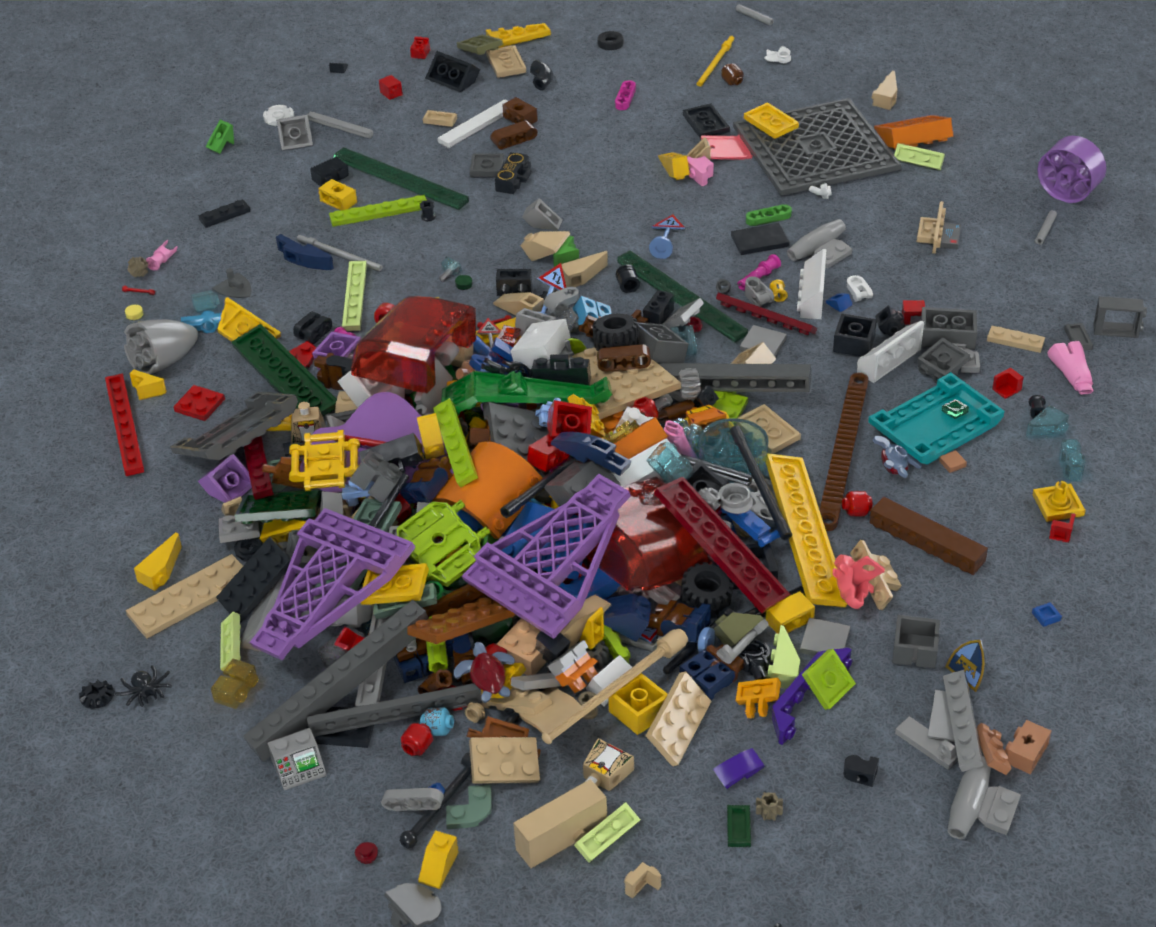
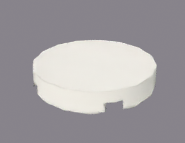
[263,105,294,126]

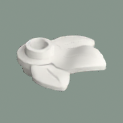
[764,46,791,63]

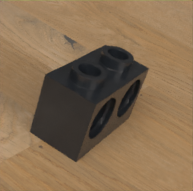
[496,269,532,296]

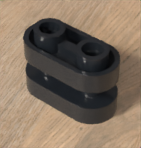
[293,311,332,344]

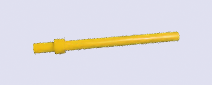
[697,36,734,87]

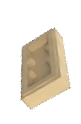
[423,110,457,127]

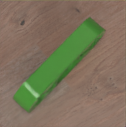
[746,204,792,226]

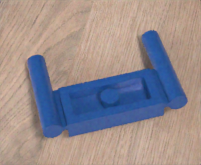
[720,507,780,547]

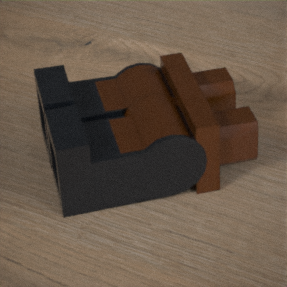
[314,352,360,391]

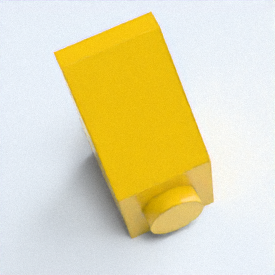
[417,413,445,459]
[418,830,459,889]

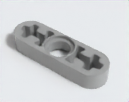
[381,788,444,811]

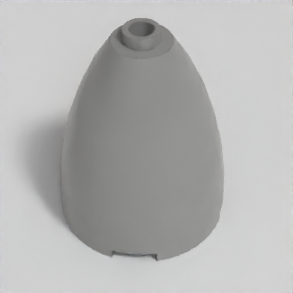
[124,319,198,375]

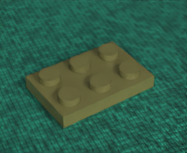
[457,34,503,55]

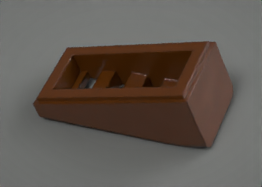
[466,428,490,449]

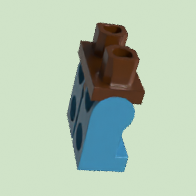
[572,296,612,338]

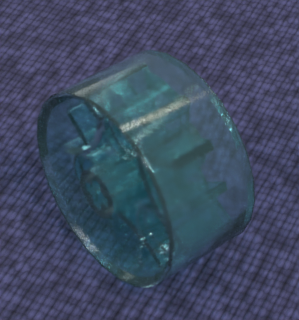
[699,418,769,484]

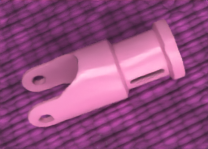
[146,240,178,271]

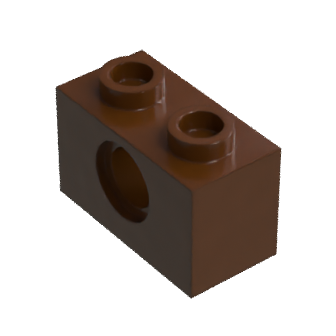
[502,97,538,124]

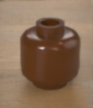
[721,63,744,86]

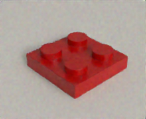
[173,385,225,421]

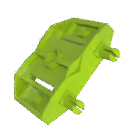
[397,500,491,587]

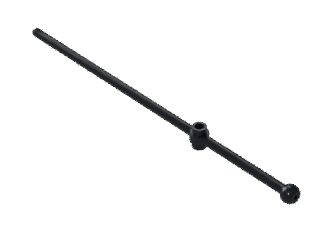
[399,640,580,848]

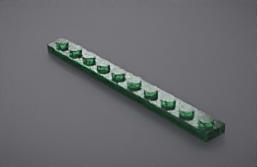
[333,147,469,210]
[617,250,748,342]

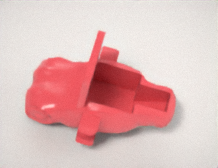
[833,554,885,609]

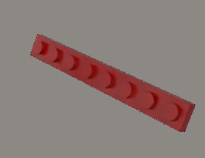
[105,373,145,476]

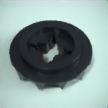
[234,537,263,560]
[79,679,114,709]

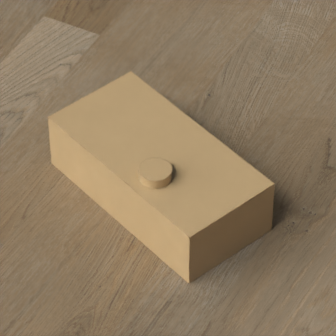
[513,779,607,868]

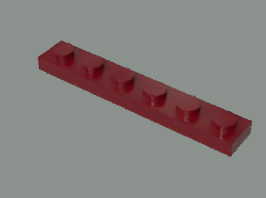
[716,292,817,336]
[244,436,274,500]

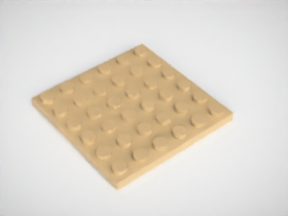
[572,347,681,419]

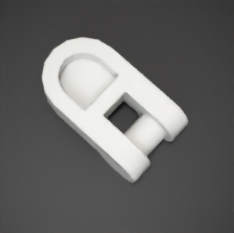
[847,275,873,302]

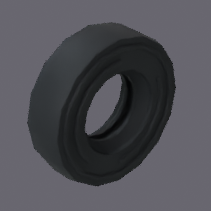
[597,31,624,51]

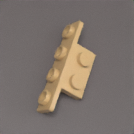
[917,201,946,254]
[850,540,902,610]

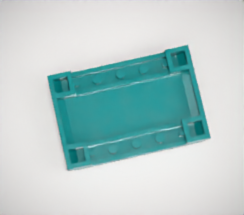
[868,373,1005,465]

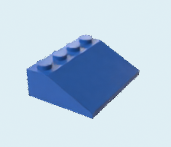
[501,501,594,580]

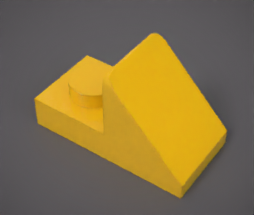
[129,369,167,400]

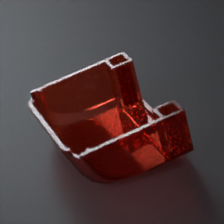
[351,296,476,394]
[574,477,712,591]

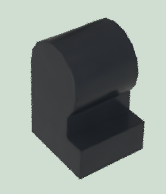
[843,755,879,787]

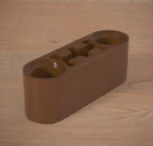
[490,120,538,150]
[597,344,651,372]

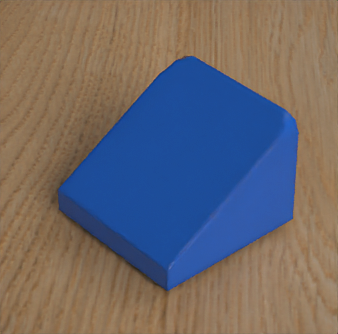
[825,293,852,312]

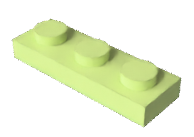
[894,143,945,170]
[220,612,241,672]
[574,802,640,863]

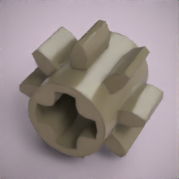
[127,257,149,277]
[756,792,783,821]

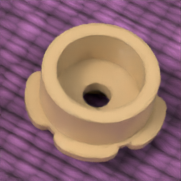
[465,702,485,723]

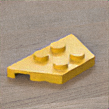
[218,297,281,342]

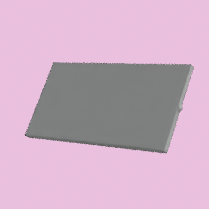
[928,690,955,742]

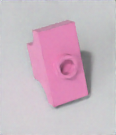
[687,156,714,186]

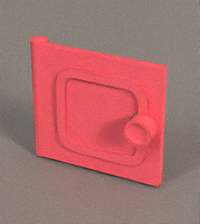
[701,134,753,159]

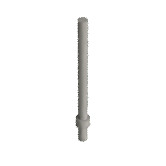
[297,235,383,272]

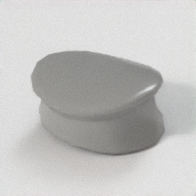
[719,483,753,514]

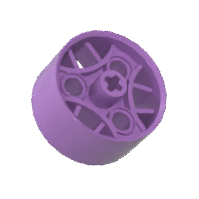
[1037,136,1106,203]

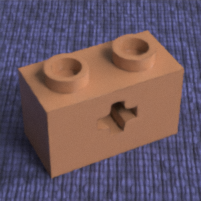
[1005,720,1051,774]

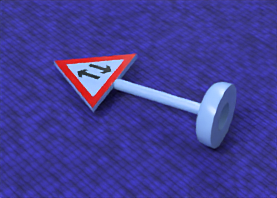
[537,263,566,315]

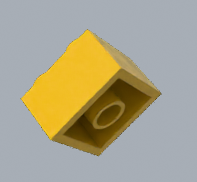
[608,673,668,735]

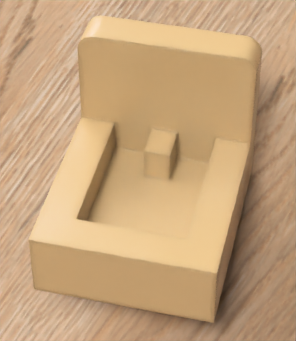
[624,862,661,899]

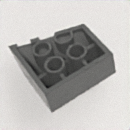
[544,459,621,514]

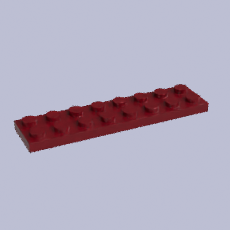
[654,477,791,613]

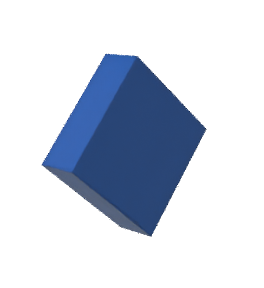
[1032,602,1062,627]

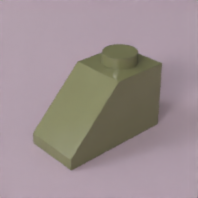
[713,612,764,647]

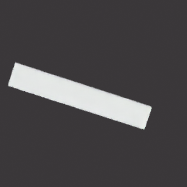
[438,99,507,148]

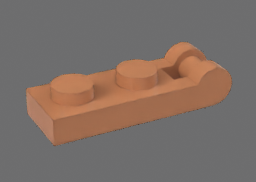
[977,723,1012,775]

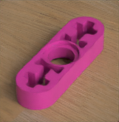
[615,80,636,110]

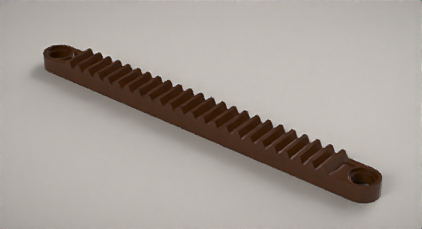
[820,373,868,531]

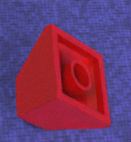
[547,400,592,438]

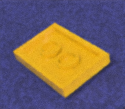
[744,102,799,139]
[360,563,429,605]

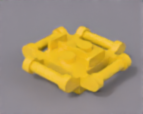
[289,430,360,491]

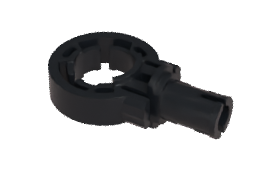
[481,358,532,378]
[735,638,770,680]

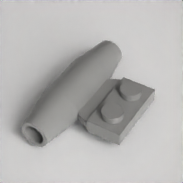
[787,219,853,268]
[947,756,1021,839]

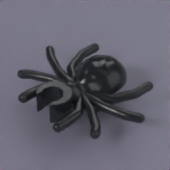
[115,665,172,707]

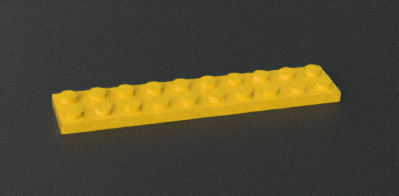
[765,453,847,608]

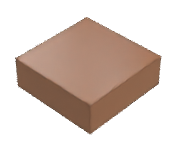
[939,451,967,473]

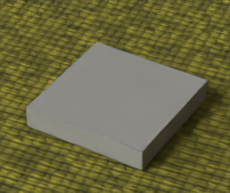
[740,325,787,356]
[800,618,850,656]

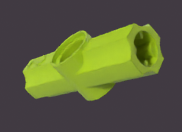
[426,616,448,673]

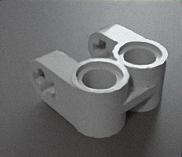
[544,287,579,326]

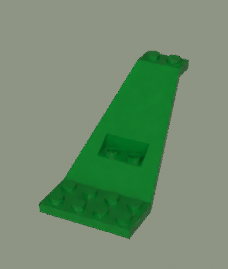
[441,371,612,416]

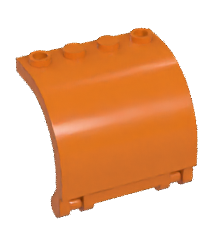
[429,441,543,539]

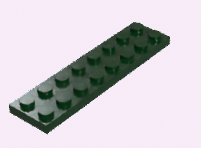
[231,324,337,417]

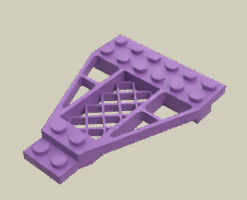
[462,474,631,639]
[249,508,416,660]

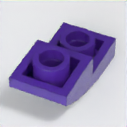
[713,748,765,789]

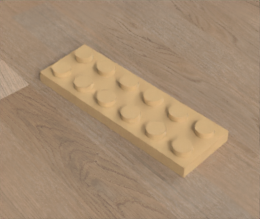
[126,554,243,639]

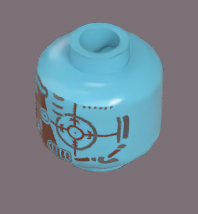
[420,708,454,736]

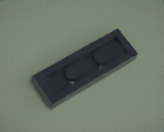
[198,199,251,228]

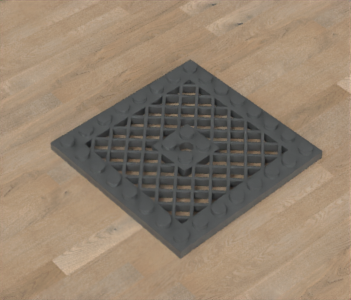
[733,98,901,196]

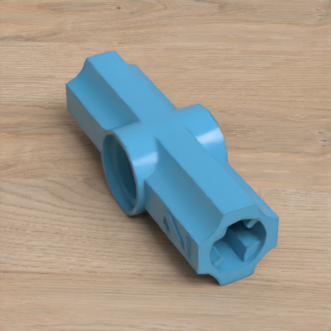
[181,311,222,333]

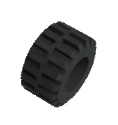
[592,313,639,351]
[680,562,734,618]

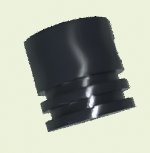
[615,265,640,293]

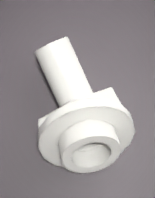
[809,183,832,199]

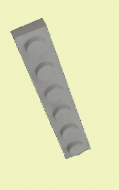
[943,670,984,772]

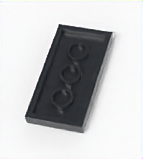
[216,536,291,623]

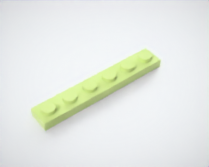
[342,261,367,331]

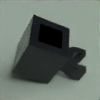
[535,631,570,663]

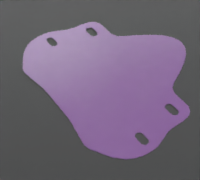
[300,392,454,493]

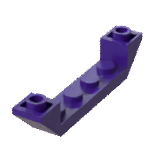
[772,648,852,745]

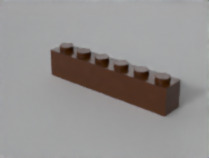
[869,497,988,575]

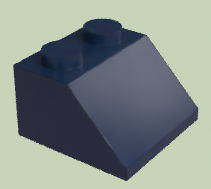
[603,593,652,642]

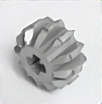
[678,368,701,400]

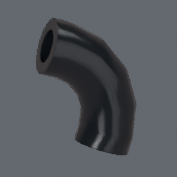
[530,60,552,91]

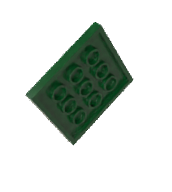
[235,489,322,524]

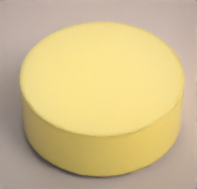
[125,305,143,320]

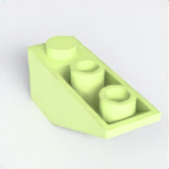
[768,625,800,688]

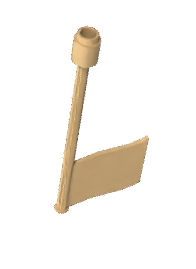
[519,629,688,744]

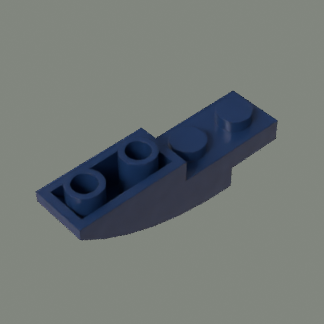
[276,234,334,270]
[551,432,632,476]

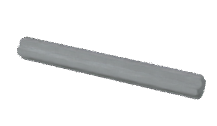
[307,111,374,139]

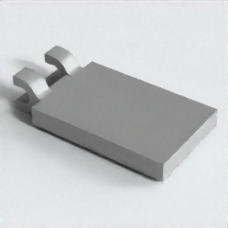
[414,356,453,416]

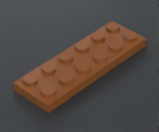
[407,597,516,644]

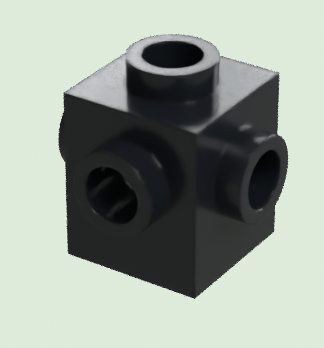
[875,305,906,337]

